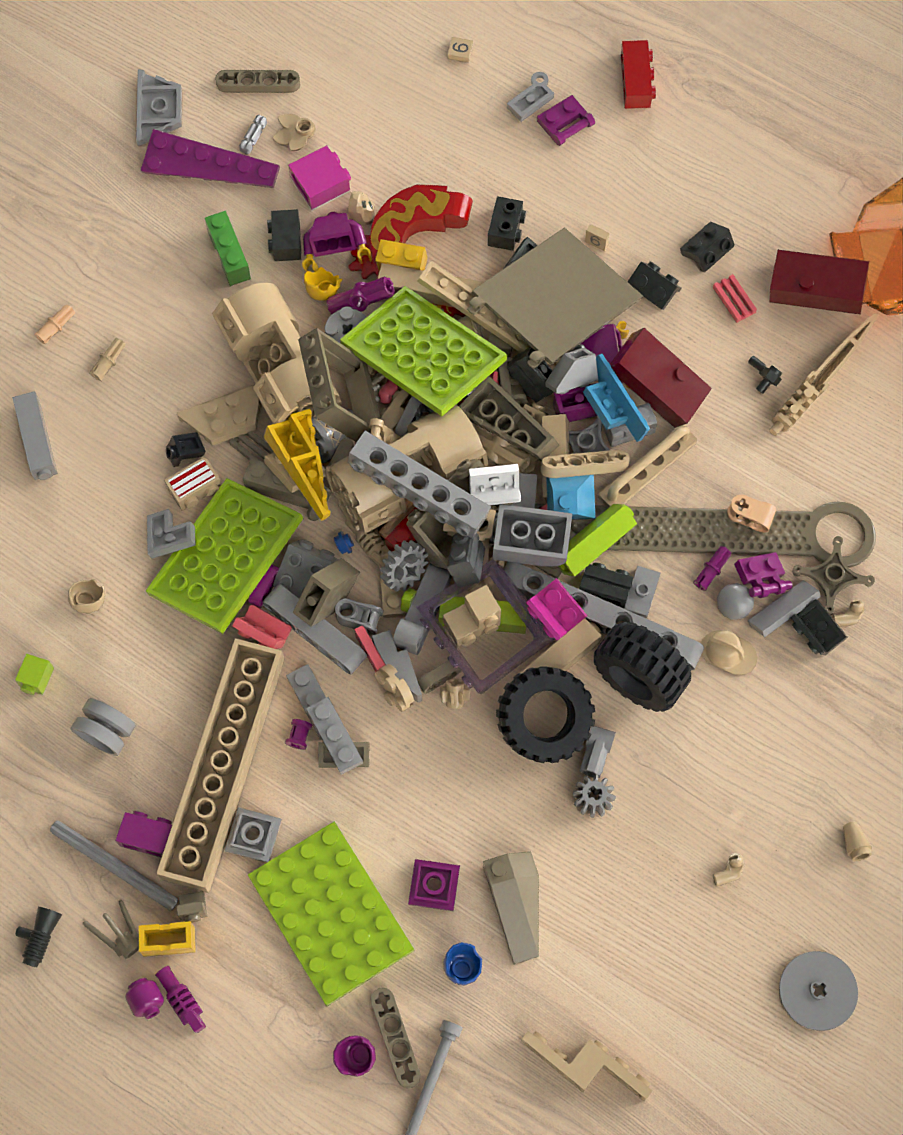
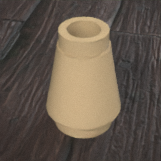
[843,821,872,861]

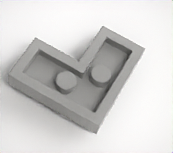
[147,509,195,559]

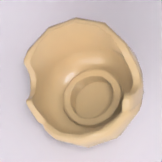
[68,579,105,614]

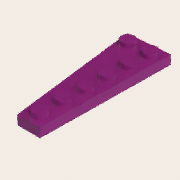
[140,129,280,188]

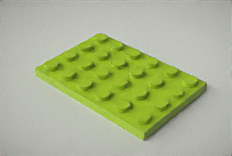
[340,286,507,416]
[146,478,304,634]
[248,821,415,1007]

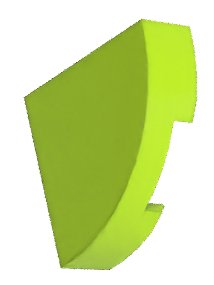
[400,588,417,613]

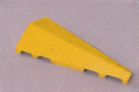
[264,409,331,521]

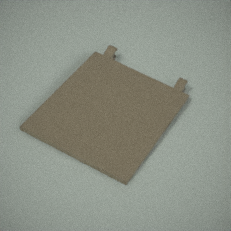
[467,227,643,369]

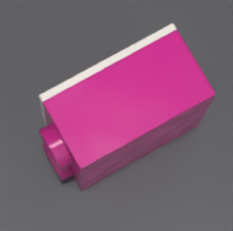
[288,145,351,211]

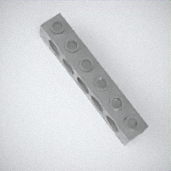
[348,431,491,539]

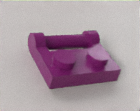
[537,95,595,146]

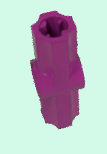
[326,276,395,315]

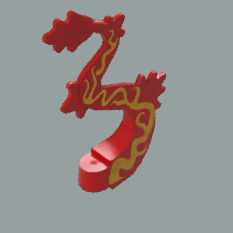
[348,184,473,318]

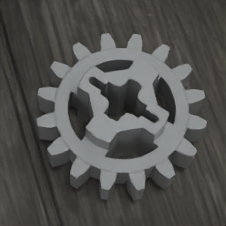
[380,540,428,592]

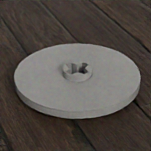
[779,951,858,1031]

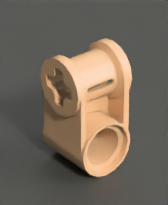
[727,494,776,533]

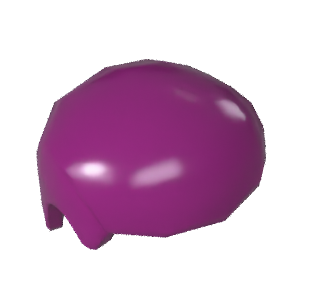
[333,1035,376,1077]

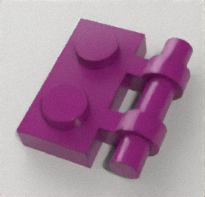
[734,552,792,598]

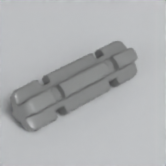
[239,115,267,154]

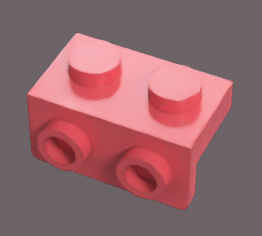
[232,605,292,649]

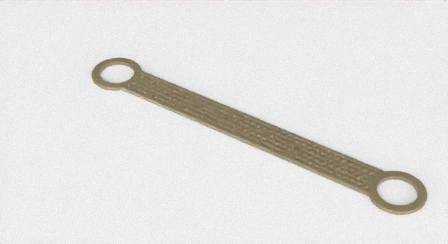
[377,501,876,568]

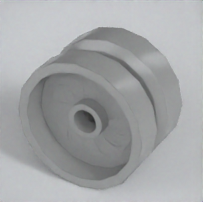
[70,698,136,756]

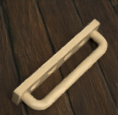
[598,425,697,508]

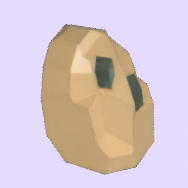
[348,191,375,226]

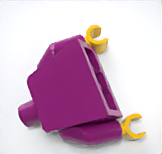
[302,212,372,272]
[580,321,630,389]

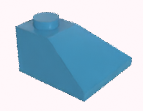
[546,474,596,519]

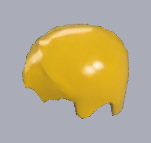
[304,267,343,301]

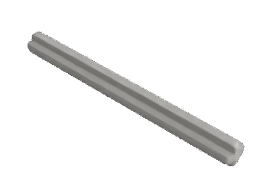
[50,821,178,911]

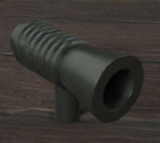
[15,906,62,968]

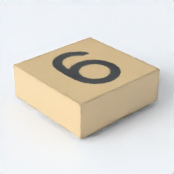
[448,37,473,63]
[585,225,610,251]

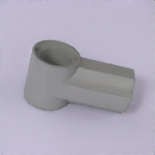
[580,726,616,778]

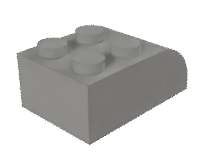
[492,504,572,567]

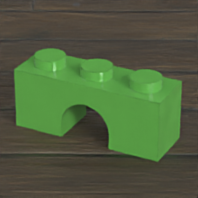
[205,210,251,286]

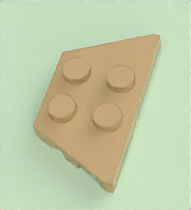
[177,384,261,446]

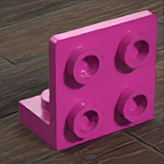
[526,578,588,641]

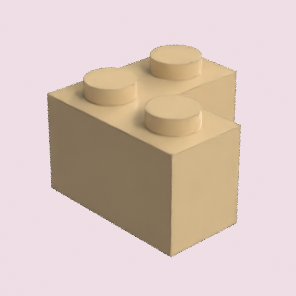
[443,585,501,647]

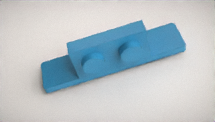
[583,354,650,442]

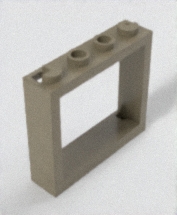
[298,328,381,442]

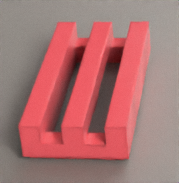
[713,274,757,323]
[354,626,385,672]

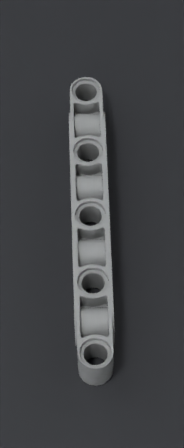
[497,562,704,670]

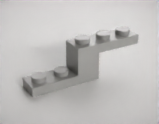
[286,664,363,775]

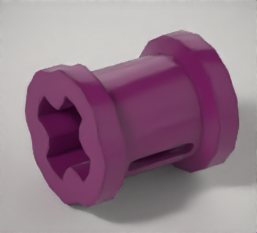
[285,719,313,750]

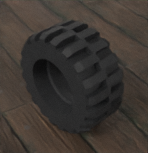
[594,622,691,712]
[496,666,595,763]

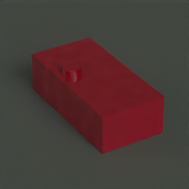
[769,249,870,315]
[610,328,712,428]

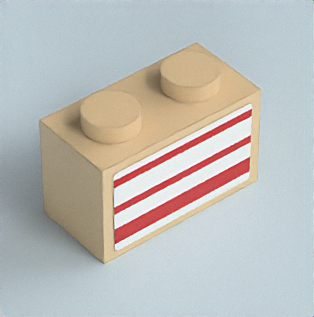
[164,456,222,511]

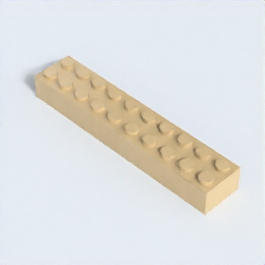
[156,638,285,893]

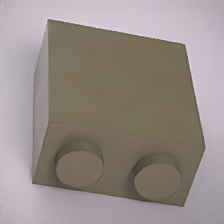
[293,558,360,627]

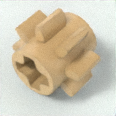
[440,678,470,709]

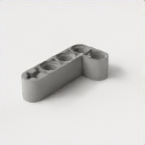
[394,563,452,655]

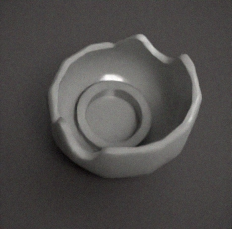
[717,583,754,620]

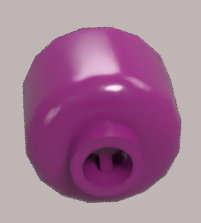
[125,978,164,1019]

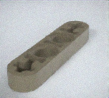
[215,70,301,93]
[371,988,420,1088]

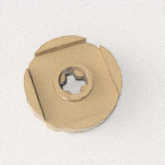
[374,664,414,712]

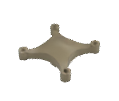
[792,536,875,615]

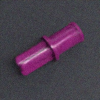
[693,546,731,591]

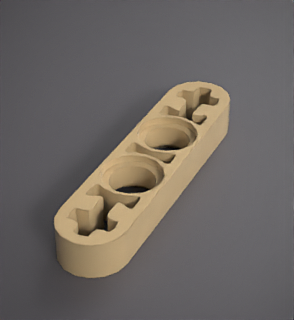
[540,450,630,478]

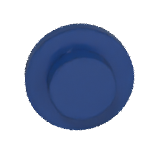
[334,531,354,554]

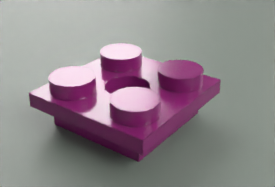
[408,859,460,912]

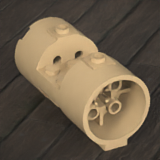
[212,283,342,424]
[325,405,488,533]

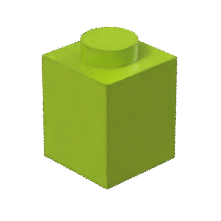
[15,653,54,695]

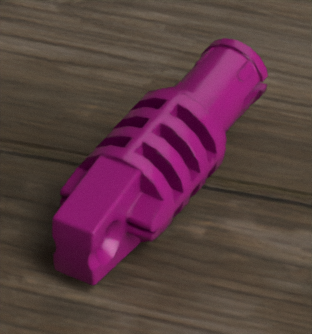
[155,966,206,1033]

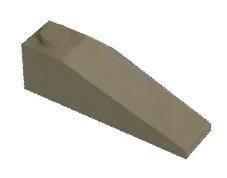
[483,851,539,965]

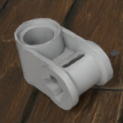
[335,598,384,635]

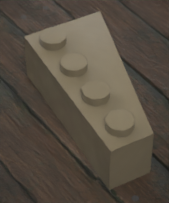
[459,376,559,461]

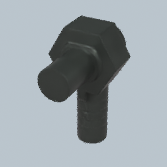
[748,356,782,394]

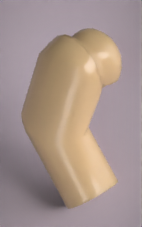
[832,599,864,627]
[713,853,744,886]

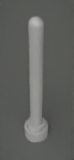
[405,1020,463,1135]

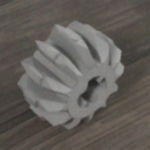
[573,774,616,818]

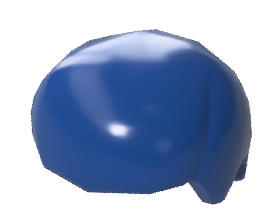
[443,942,482,986]

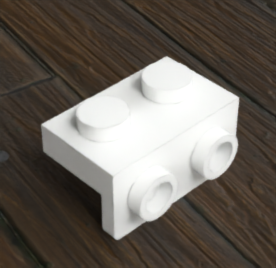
[469,464,521,505]

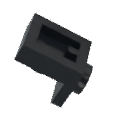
[166,432,206,467]

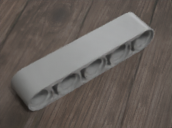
[262,584,367,675]

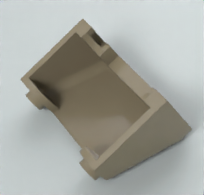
[406,459,513,569]

